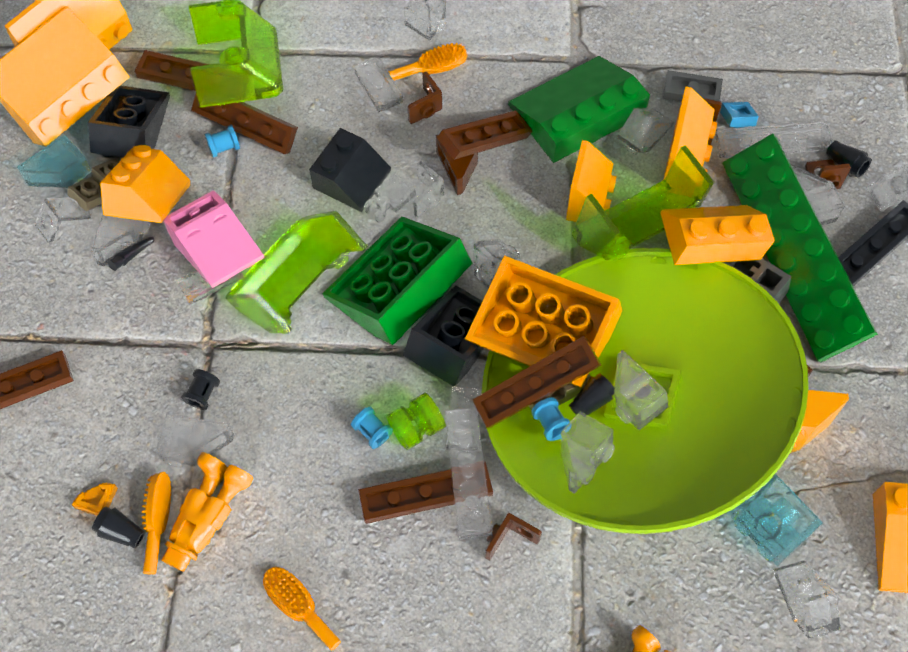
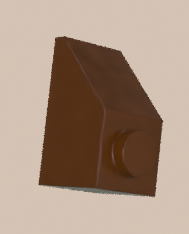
[436,134,478,196]

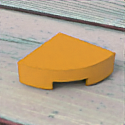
[72,483,118,516]

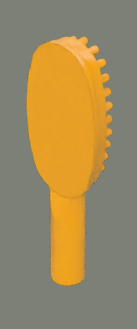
[387,42,467,82]
[142,472,171,575]
[263,567,341,651]

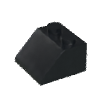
[309,128,391,212]

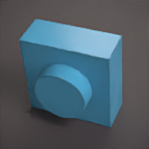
[720,102,759,129]

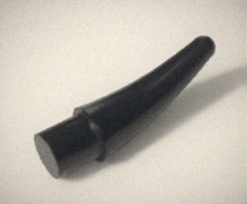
[108,237,155,271]

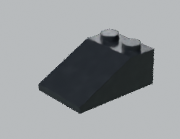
[88,85,170,157]
[403,285,485,387]

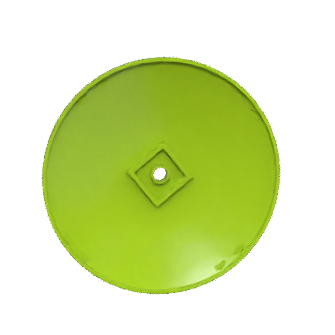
[482,248,808,534]

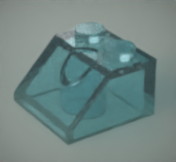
[731,474,823,567]

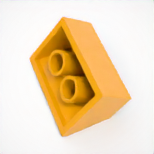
[661,86,718,196]
[100,145,190,223]
[660,205,775,265]

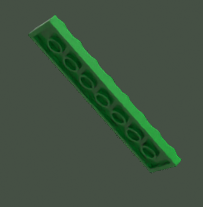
[722,133,878,363]

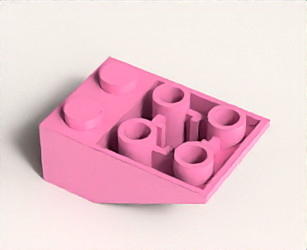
[163,190,265,288]

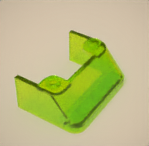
[189,0,284,108]
[572,145,714,261]
[225,211,368,334]

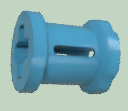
[205,125,240,158]
[532,397,572,441]
[351,407,393,449]

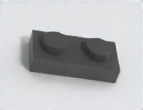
[663,70,723,102]

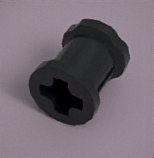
[181,369,220,410]

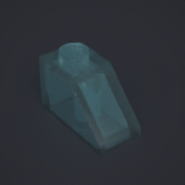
[17,135,92,188]

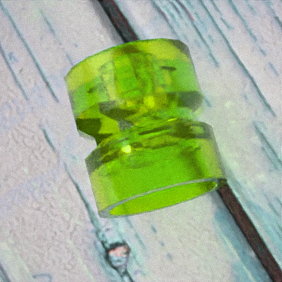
[386,392,446,450]

